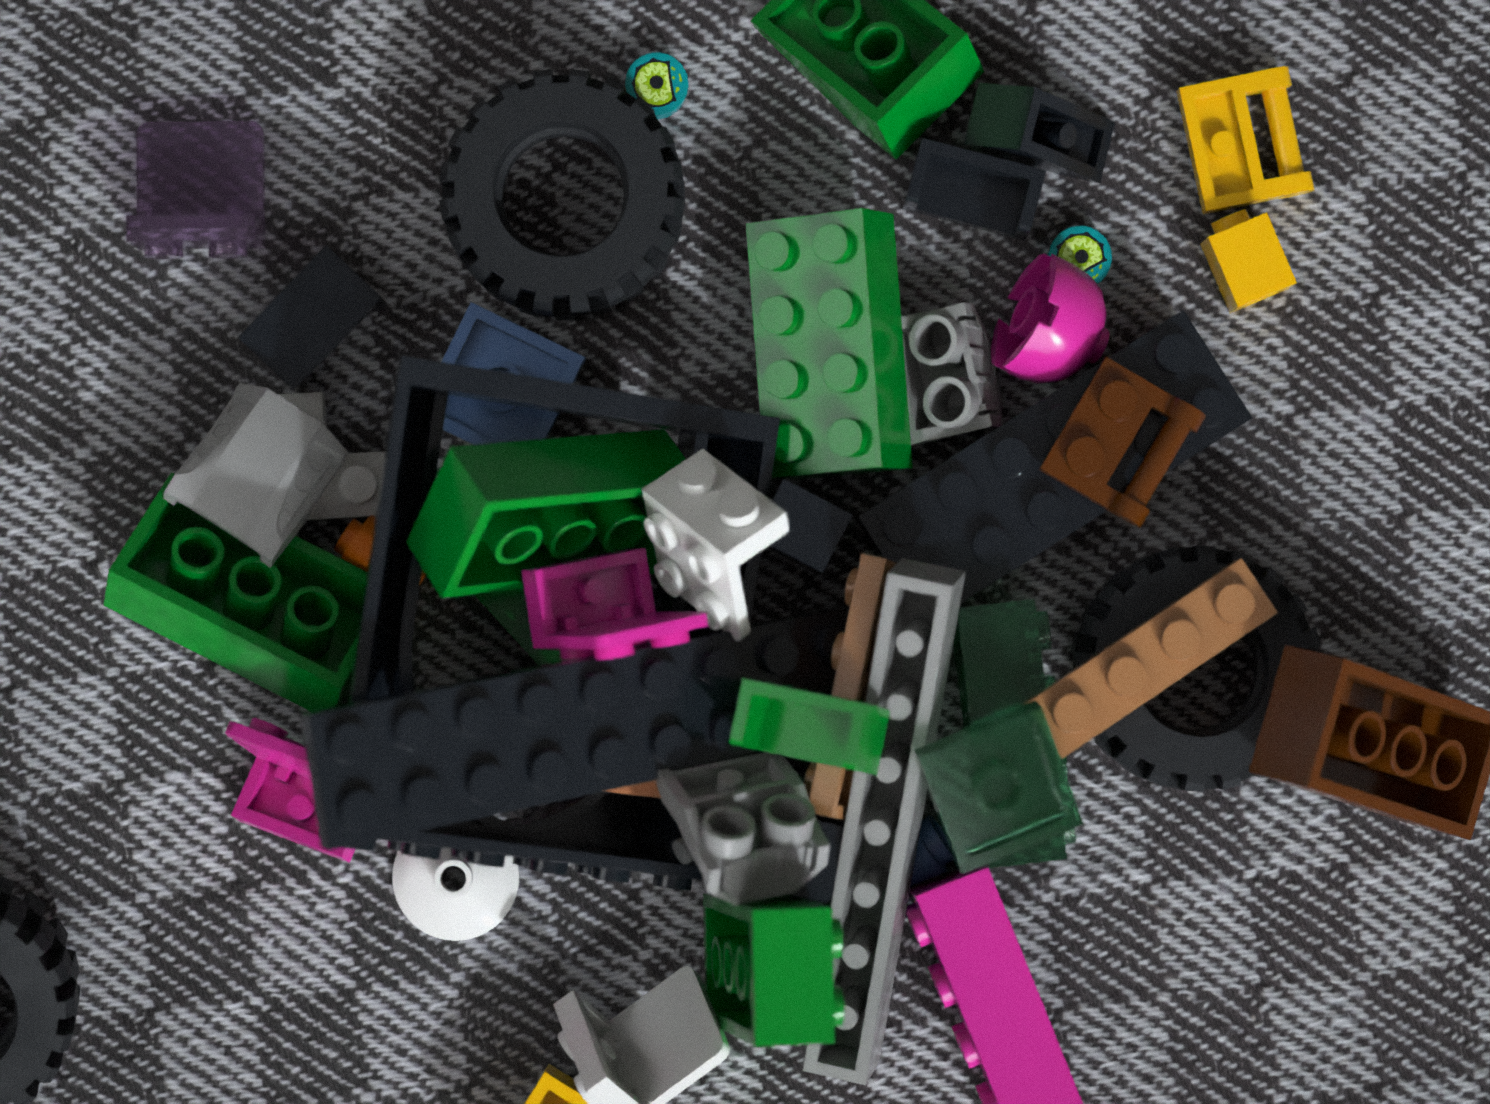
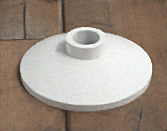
[392,848,519,941]

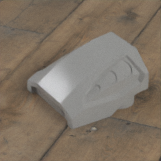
[901,302,1003,448]
[163,383,347,568]
[656,752,830,906]

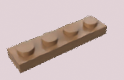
[804,554,897,820]
[1022,558,1278,759]

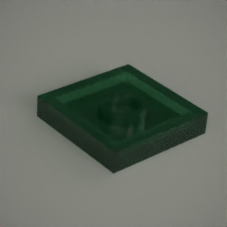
[914,700,1083,874]

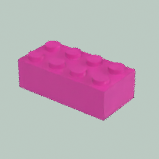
[906,860,1083,1104]

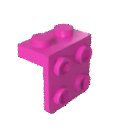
[521,548,709,660]
[225,718,356,863]

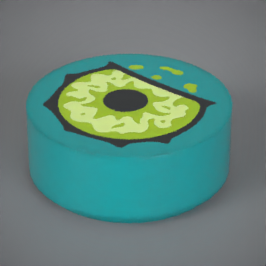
[625,52,688,119]
[1047,226,1112,285]

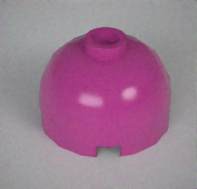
[991,253,1110,384]

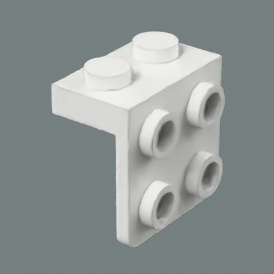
[642,449,789,641]
[553,966,730,1104]

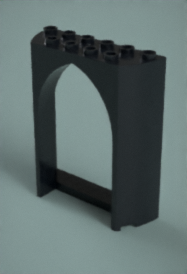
[344,356,780,891]

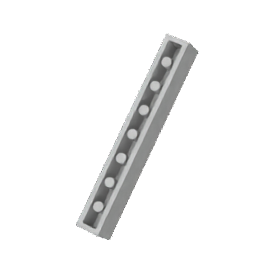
[803,558,966,1085]

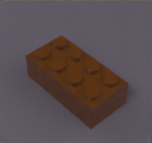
[1249,645,1490,840]

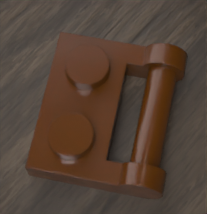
[1038,357,1206,528]

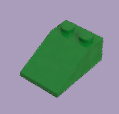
[750,0,985,160]

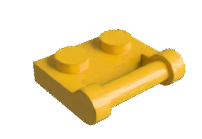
[1176,66,1315,214]

